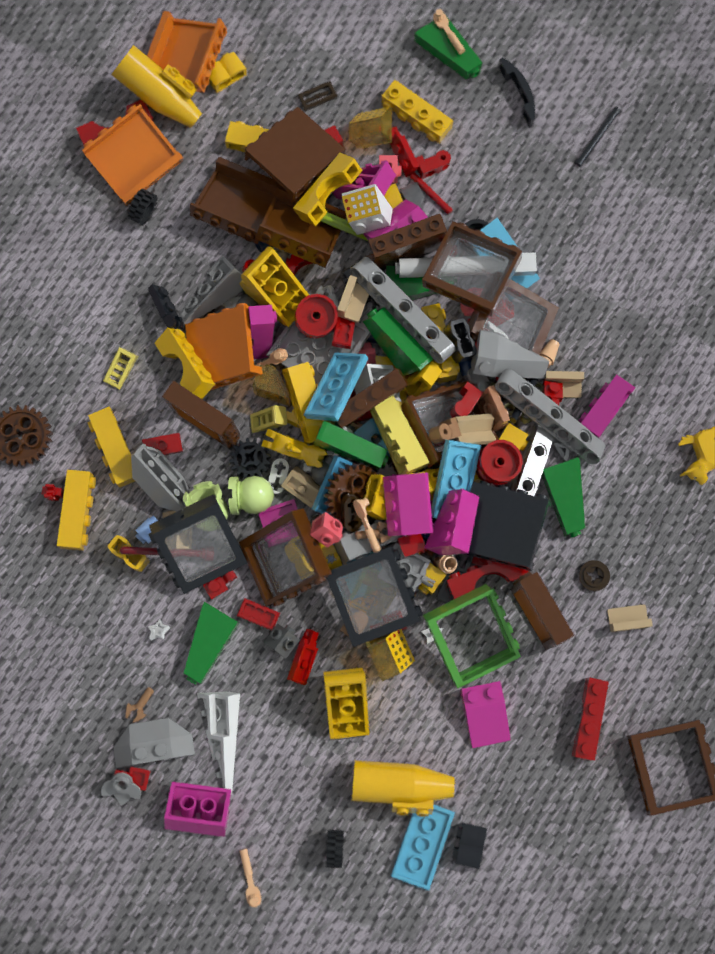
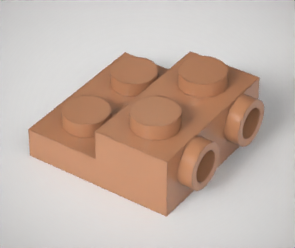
[479,385,510,432]

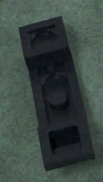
[498,58,535,128]

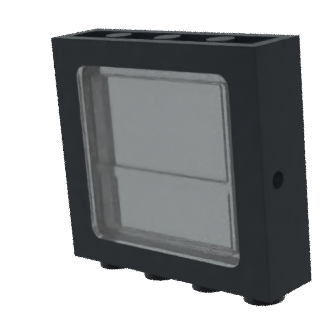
[148,494,247,594]
[326,546,423,647]

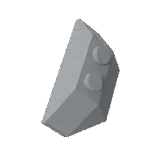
[131,444,190,512]
[114,718,195,768]

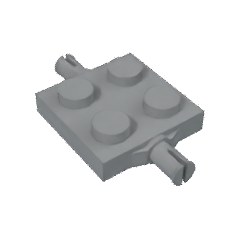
[377,542,436,592]

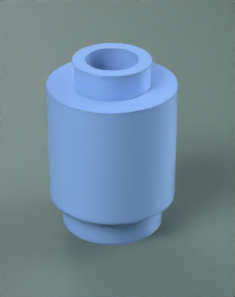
[135,516,158,544]

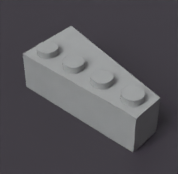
[334,519,407,565]

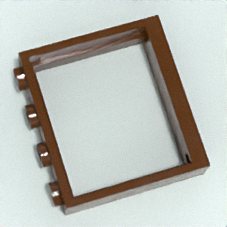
[162,380,240,449]
[510,571,575,650]
[627,720,715,816]

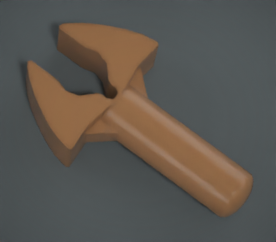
[355,522,392,544]
[126,687,154,723]

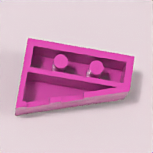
[332,160,396,199]
[248,305,277,359]
[578,374,635,438]
[425,489,479,556]

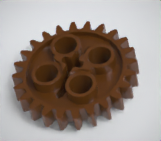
[0,405,53,467]
[323,463,377,526]

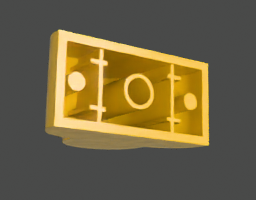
[240,247,309,327]
[323,667,369,739]

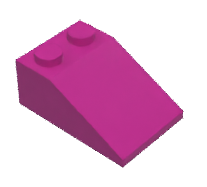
[460,681,511,748]

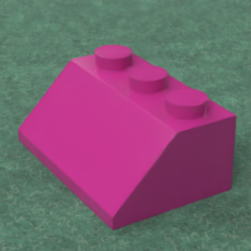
[362,199,428,240]
[383,473,433,536]
[164,782,231,837]

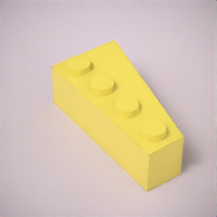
[370,396,430,475]

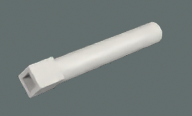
[395,252,537,278]

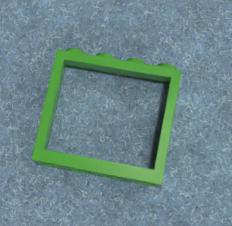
[423,584,521,688]

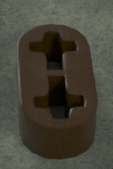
[341,493,361,532]

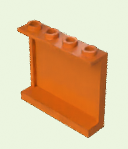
[147,11,227,93]
[82,104,183,206]
[185,303,263,390]

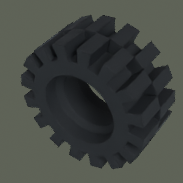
[127,188,158,226]
[326,830,344,868]

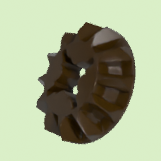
[579,560,610,591]

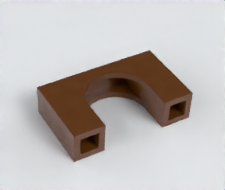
[337,368,410,428]

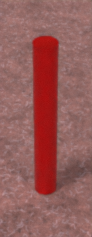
[410,172,453,215]

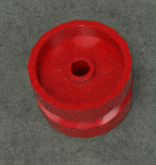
[294,294,338,339]
[476,440,523,486]

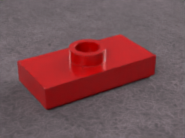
[332,317,355,349]
[142,433,183,455]
[237,598,281,631]

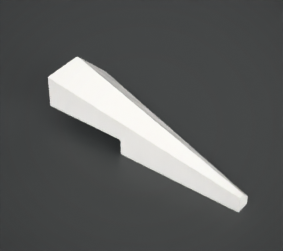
[197,692,240,795]

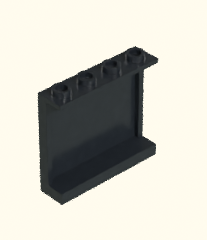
[464,481,551,571]

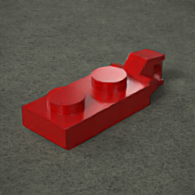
[385,126,419,177]
[287,629,319,686]

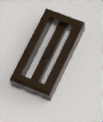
[297,81,338,112]

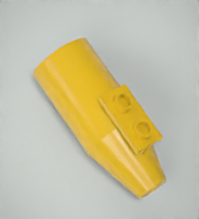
[111,45,202,128]
[352,760,455,817]

